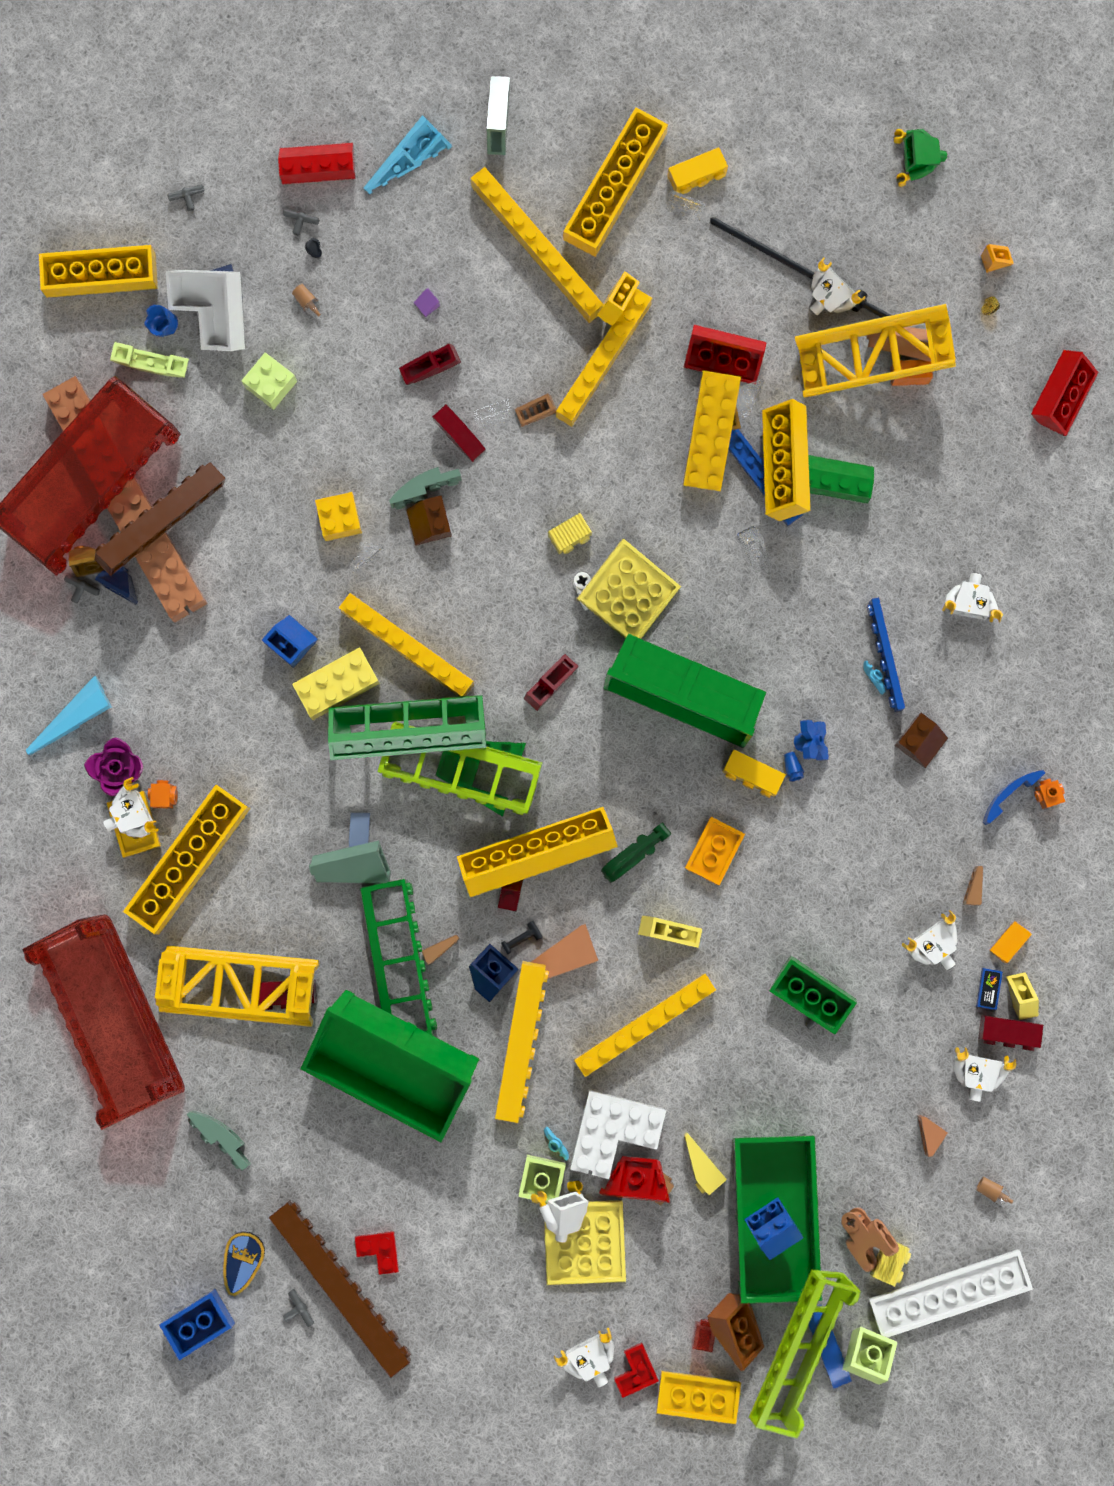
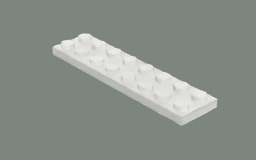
[869,1249,1033,1338]

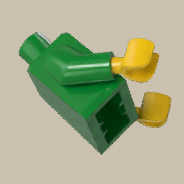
[894,129,947,187]

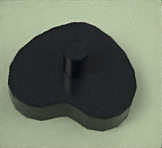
[305,238,322,258]

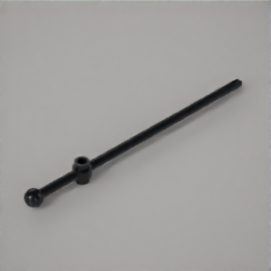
[710,217,891,318]

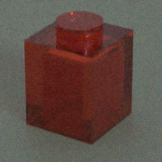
[691,1319,715,1352]

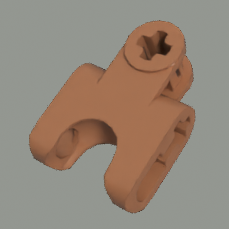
[841,1208,899,1272]

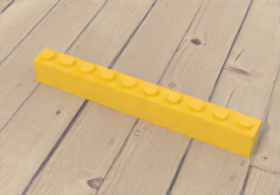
[470,167,603,323]

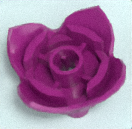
[84,737,143,796]

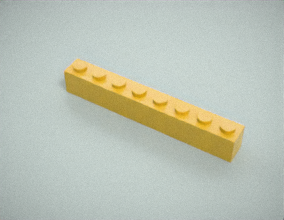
[556,288,652,427]
[339,593,474,697]
[495,961,549,1123]
[574,974,716,1077]

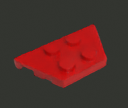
[599,1156,670,1203]

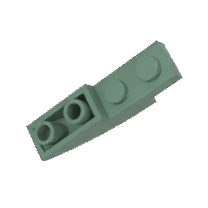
[389,467,462,509]
[186,1111,251,1171]

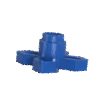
[794,720,829,761]

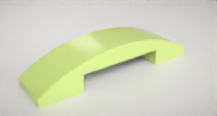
[110,342,189,378]

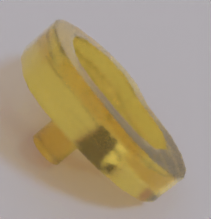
[981,297,1000,316]

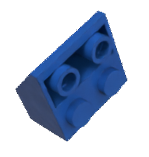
[262,615,318,668]
[744,1197,804,1260]

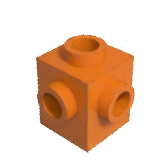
[1034,778,1065,809]

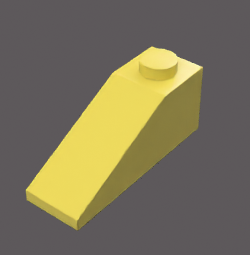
[638,916,702,948]
[684,1132,727,1195]

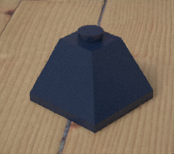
[95,567,138,605]
[469,944,519,1003]

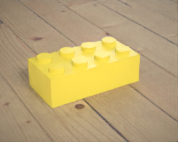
[292,647,380,720]

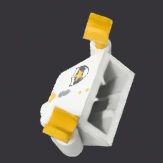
[810,258,865,316]
[942,573,1003,623]
[103,777,159,838]
[902,910,957,970]
[953,1047,1016,1102]
[531,1181,589,1243]
[554,1328,614,1387]

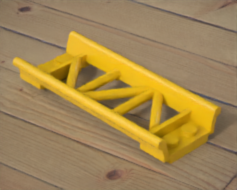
[795,304,956,398]
[155,946,320,1027]

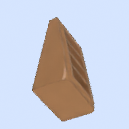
[514,393,557,427]
[963,866,983,906]
[422,935,460,965]

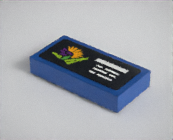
[976,968,1003,1010]

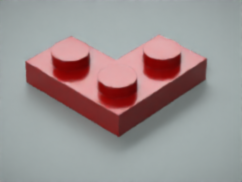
[355,1231,399,1275]
[614,1342,659,1398]

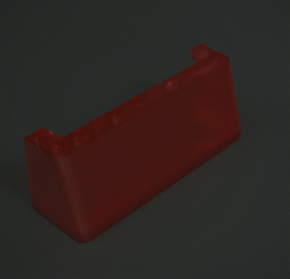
[0,376,181,576]
[22,914,185,1130]

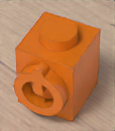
[147,780,178,808]

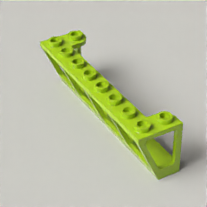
[377,722,543,815]
[749,1270,861,1439]

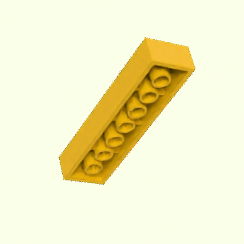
[563,107,668,257]
[123,785,251,935]
[457,807,618,897]

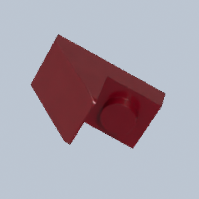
[498,880,523,912]

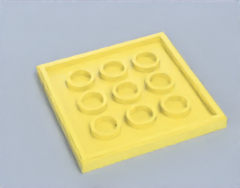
[576,539,681,639]
[544,1200,626,1285]

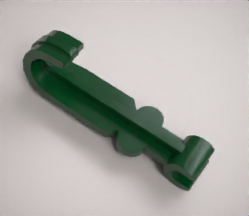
[601,822,672,883]

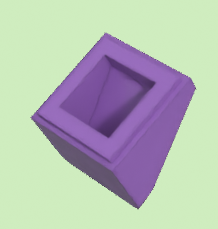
[414,288,440,317]

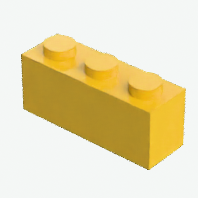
[667,147,728,195]
[597,271,640,326]
[722,749,786,798]

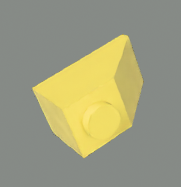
[1006,973,1039,1020]

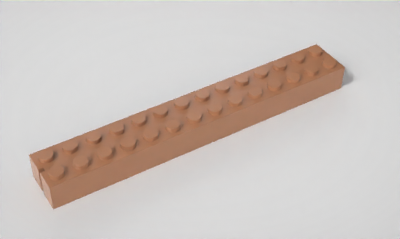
[42,376,208,622]

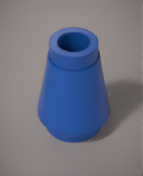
[784,752,804,782]

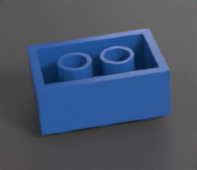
[159,1289,235,1360]

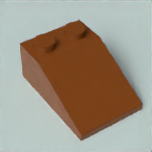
[707,1293,765,1371]

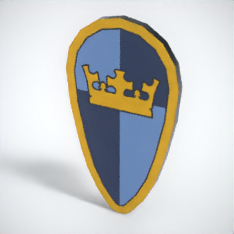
[223,1231,265,1296]

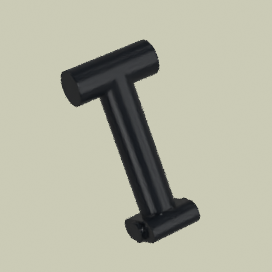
[501,921,543,955]

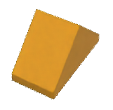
[981,244,1014,273]

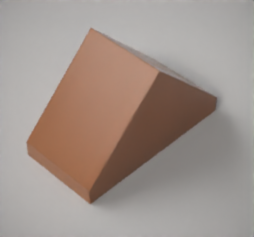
[917,1115,948,1157]

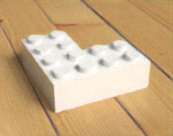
[166,270,245,351]
[570,1090,666,1179]

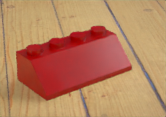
[278,143,356,184]
[683,325,767,385]
[1031,350,1099,436]

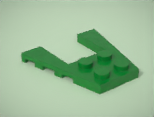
[435,741,526,817]

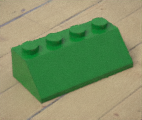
[808,455,874,504]
[769,955,857,1035]

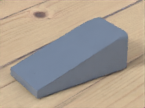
[349,813,370,847]

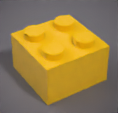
[315,492,362,541]

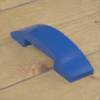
[983,770,1045,825]
[808,1305,852,1389]

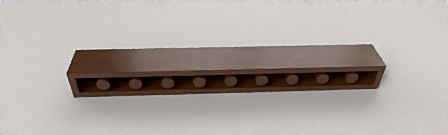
[269,1200,411,1378]

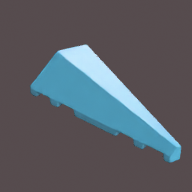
[364,115,452,194]
[26,676,112,755]

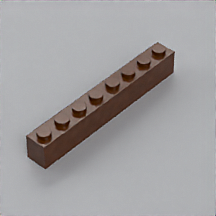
[94,462,226,576]

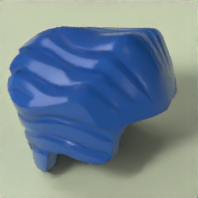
[144,305,178,337]

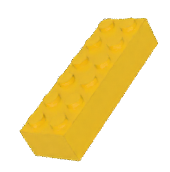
[39,245,158,298]
[683,370,741,491]
[762,398,810,521]

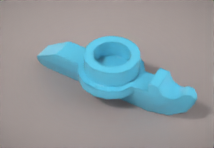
[863,661,886,694]
[544,1127,569,1160]

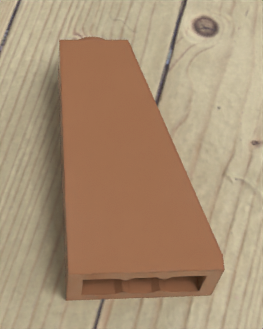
[867,327,931,362]
[531,924,598,978]

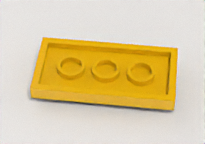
[656,1371,741,1424]

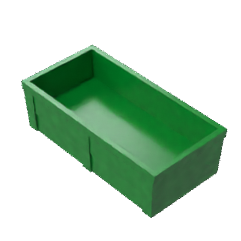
[603,633,767,748]
[300,990,480,1143]
[732,1136,822,1303]

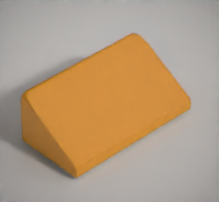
[990,921,1032,963]

